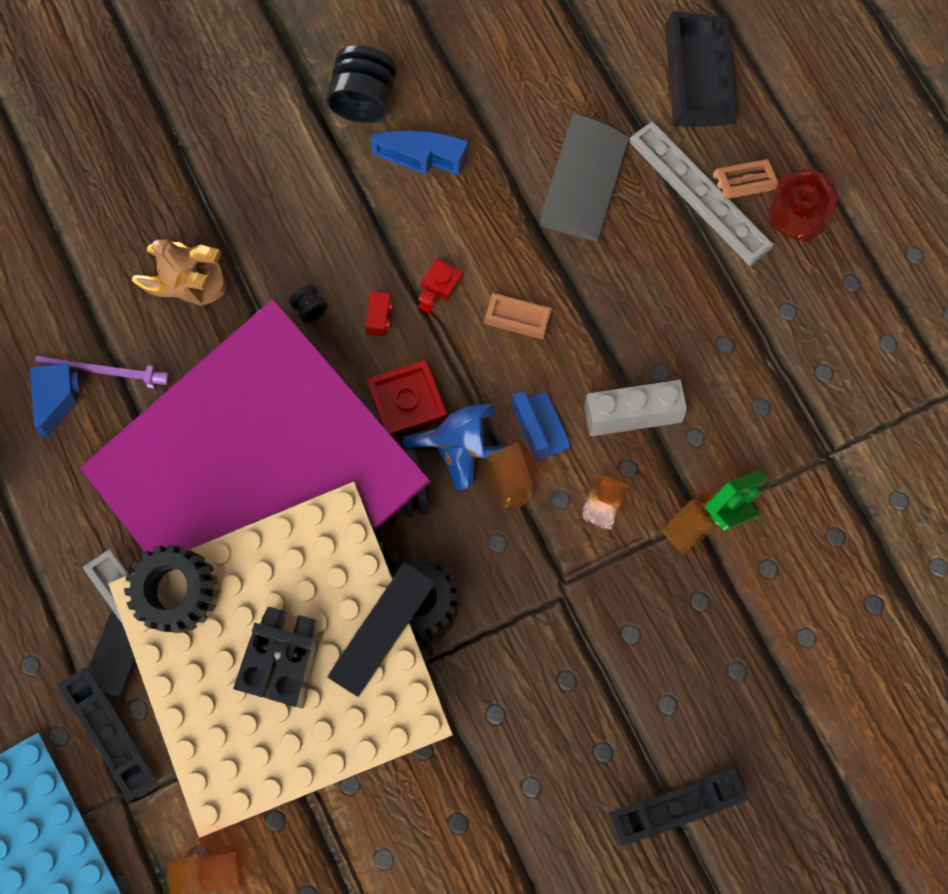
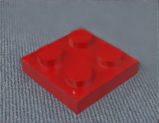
[366,360,447,437]

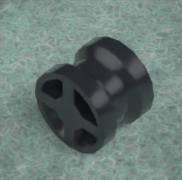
[289,284,328,323]

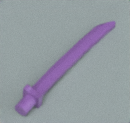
[35,356,171,389]

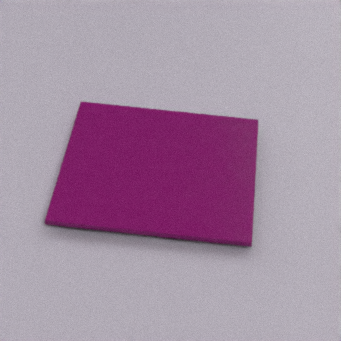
[80,299,431,552]

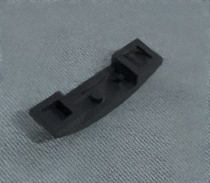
[57,666,158,801]
[609,768,748,846]

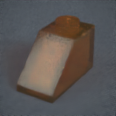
[487,442,534,509]

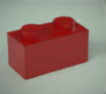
[365,291,393,337]

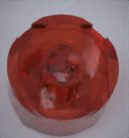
[770,169,837,242]

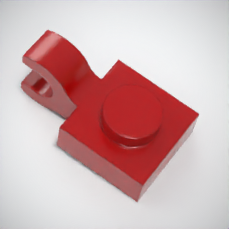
[418,258,463,314]

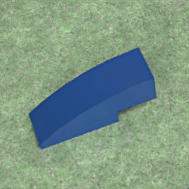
[371,131,468,176]

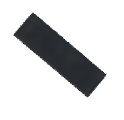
[88,562,135,697]
[327,562,436,697]

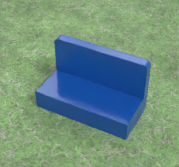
[511,391,570,461]

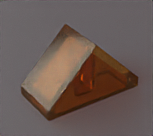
[662,491,719,555]

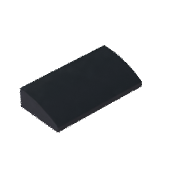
[665,11,737,127]

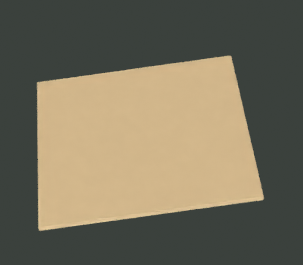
[108,482,453,838]

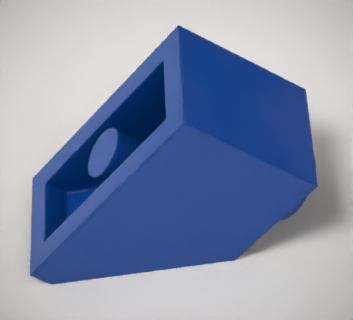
[30,363,81,438]

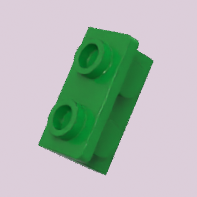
[704,470,768,531]

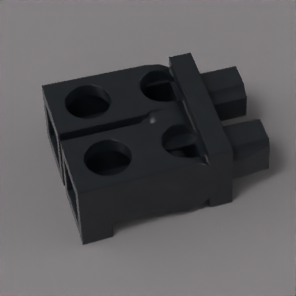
[233,607,320,709]

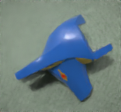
[403,404,507,491]

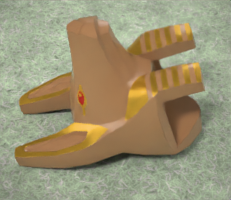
[132,239,227,306]

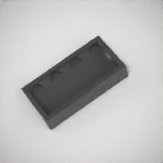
[540,113,629,242]

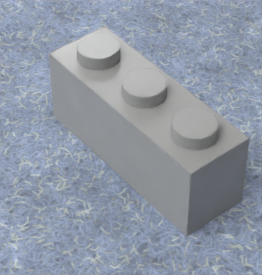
[584,380,687,437]

